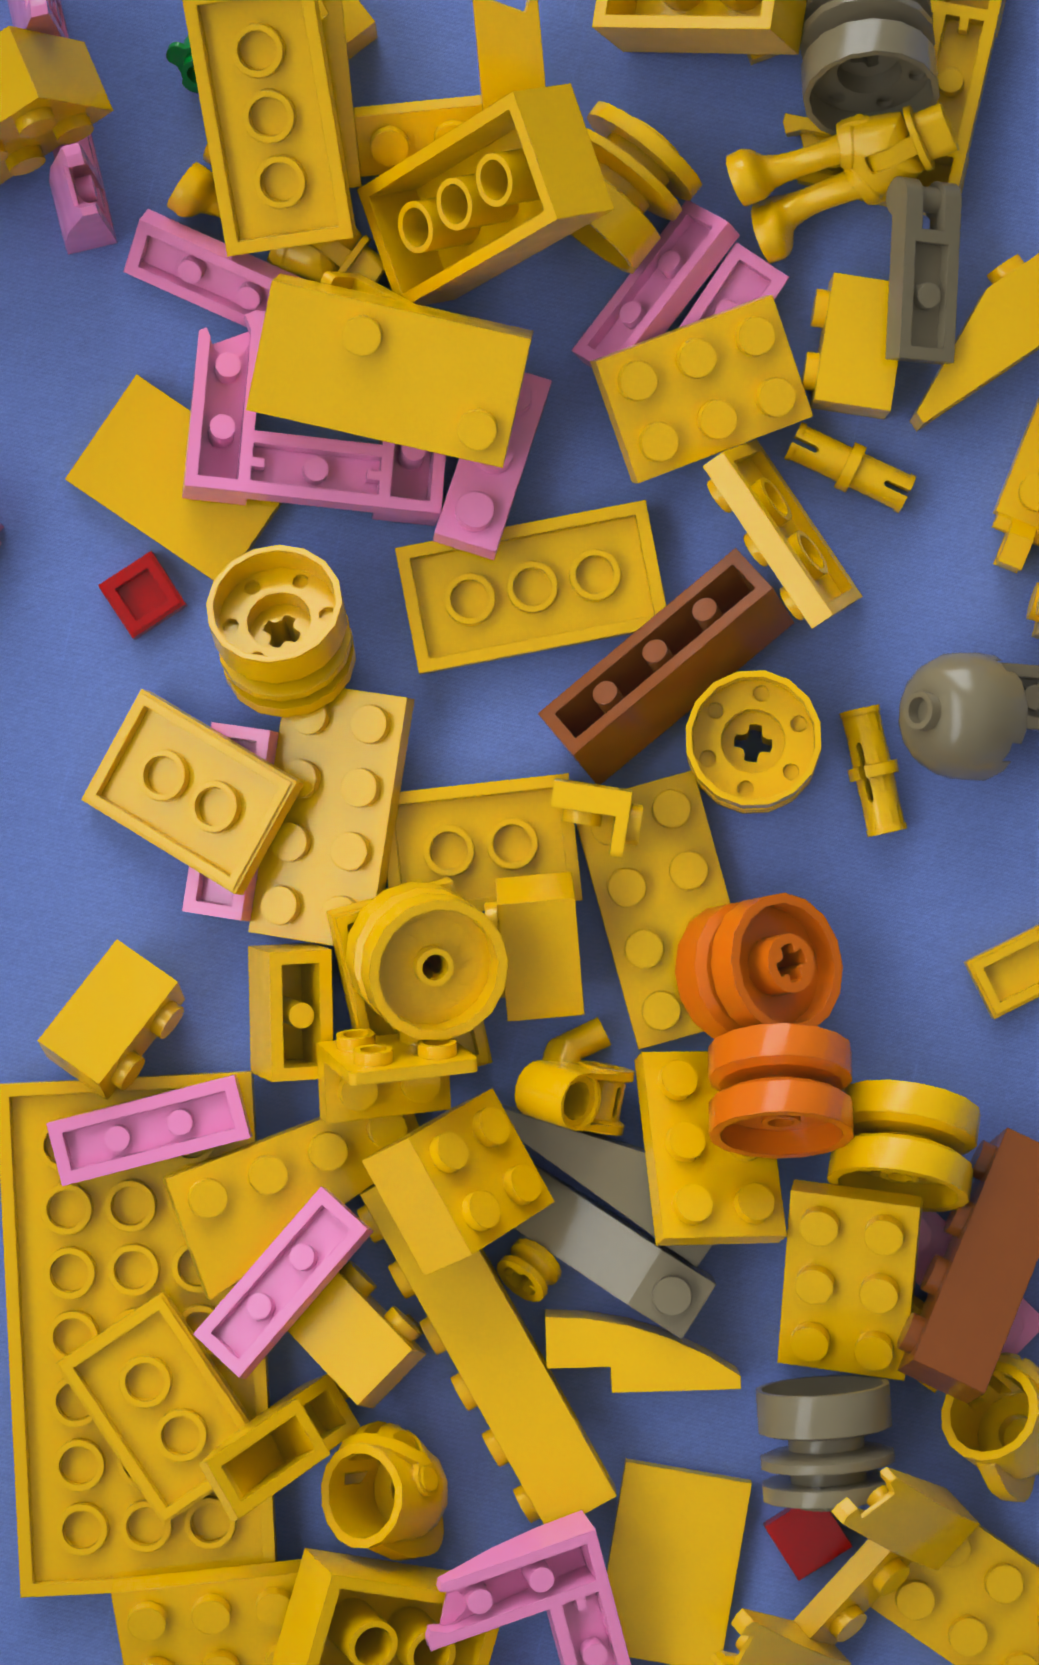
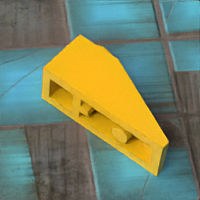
[910,253,1039,431]

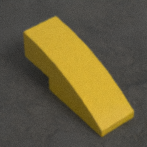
[545,1309,741,1393]
[199,1374,360,1522]

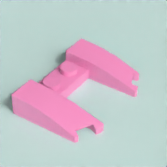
[7,0,117,255]
[182,310,446,526]
[425,1510,631,1665]

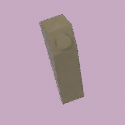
[502,1104,712,1267]
[514,1162,716,1339]

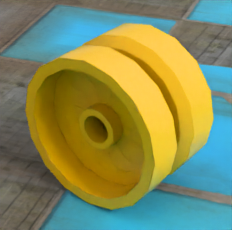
[345,882,509,1041]
[827,1080,981,1212]

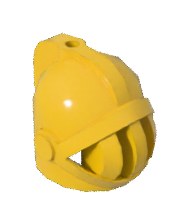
[941,1352,1039,1502]
[321,1421,448,1561]

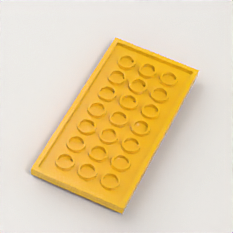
[0,1071,278,1598]

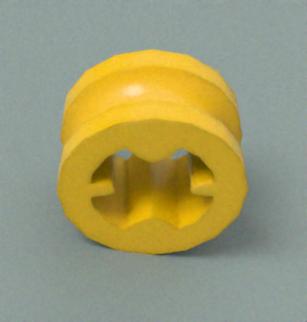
[497,1238,562,1302]

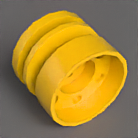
[570,101,702,274]
[206,545,356,718]
[686,670,821,814]

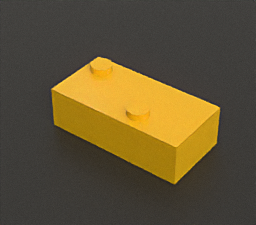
[357,83,614,306]
[246,273,534,468]

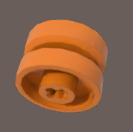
[675,893,843,1039]
[708,1023,854,1159]

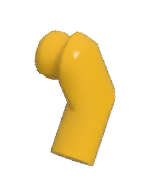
[541,1017,611,1063]

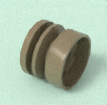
[800,0,940,135]
[756,1375,895,1512]

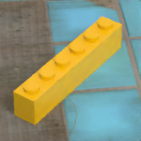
[357,1184,617,1524]

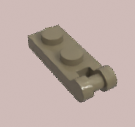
[885,176,962,365]

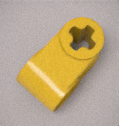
[514,1060,635,1136]

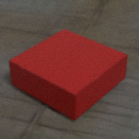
[98,551,188,640]
[763,1508,853,1581]

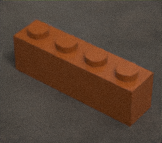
[538,548,794,785]
[897,1127,1039,1404]

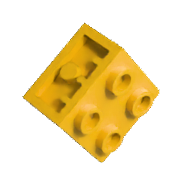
[317,1029,478,1124]

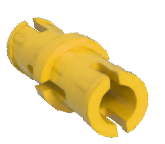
[784,422,917,513]
[839,704,907,837]

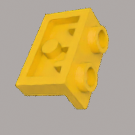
[550,778,644,858]

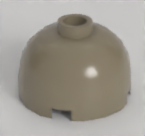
[898,652,1028,781]

